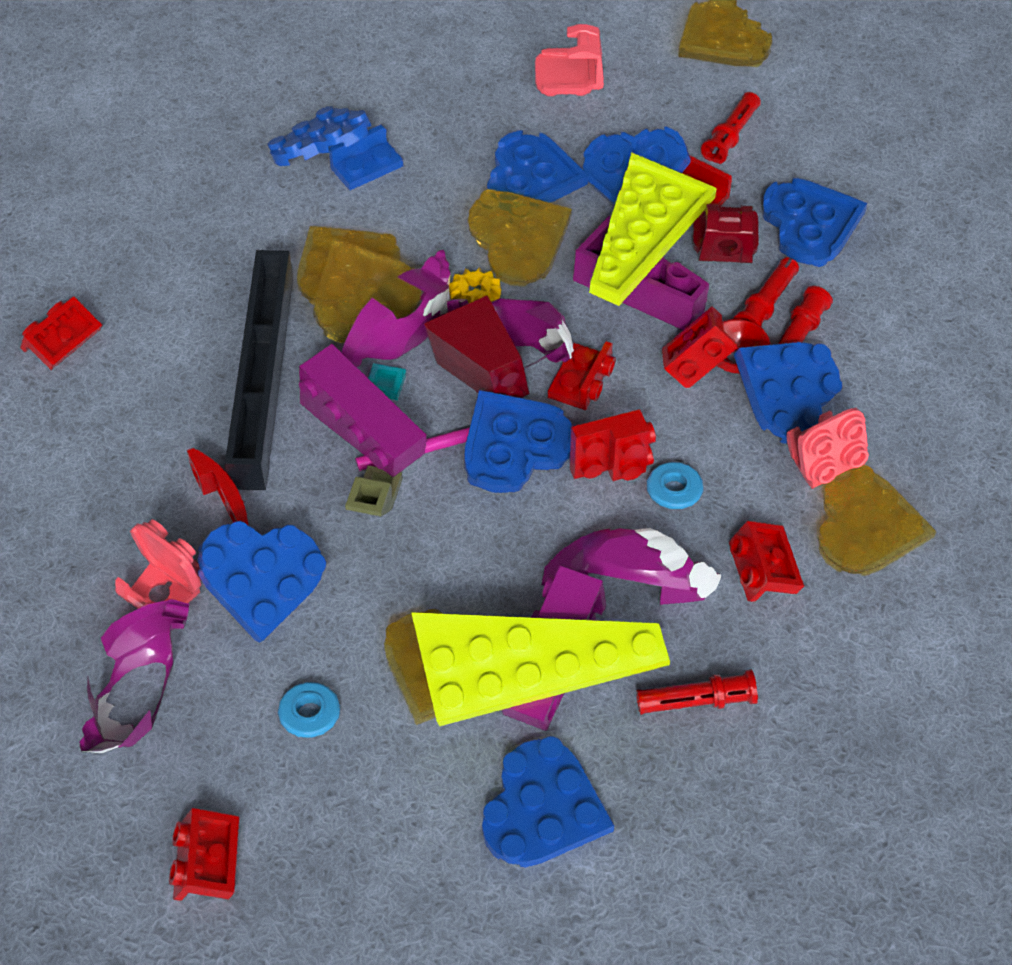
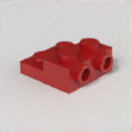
[570,409,656,481]

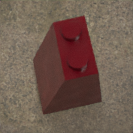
[424,295,529,398]

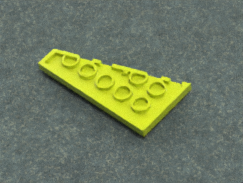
[589,153,717,306]
[411,612,670,726]

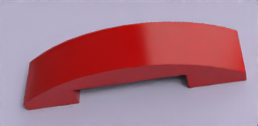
[186,448,249,526]

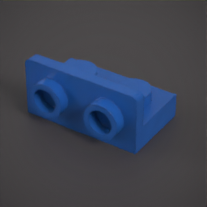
[329,125,403,191]

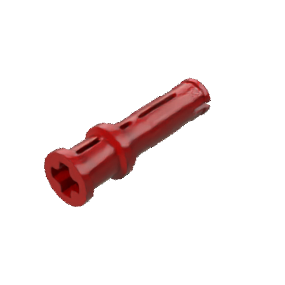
[701,92,761,164]
[733,257,799,328]
[778,286,833,344]
[636,669,758,715]

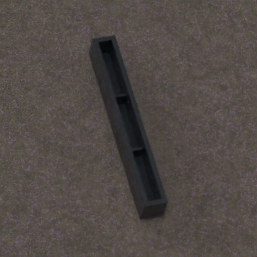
[225,250,293,490]

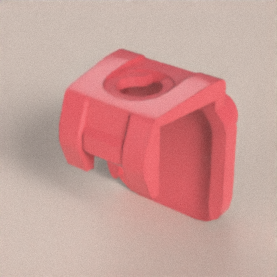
[535,24,604,96]
[787,408,869,489]
[115,519,201,609]

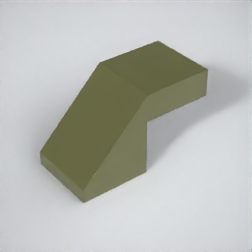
[345,466,403,517]

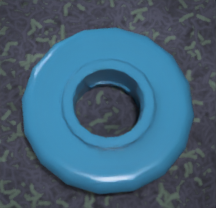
[646,462,703,509]
[278,682,340,738]

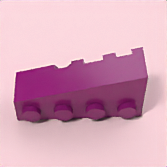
[573,215,710,330]
[299,344,427,477]
[502,566,607,731]

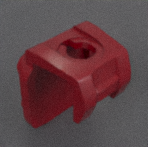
[693,204,759,263]

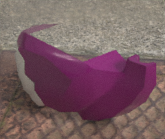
[342,250,451,367]
[447,298,574,368]
[541,528,721,605]
[79,599,190,753]

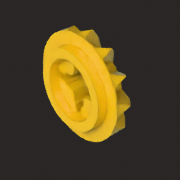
[449,268,502,303]

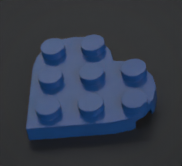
[267,106,372,166]
[583,127,691,206]
[487,130,588,217]
[762,178,867,267]
[734,342,842,444]
[464,390,575,493]
[198,521,326,643]
[482,736,614,867]

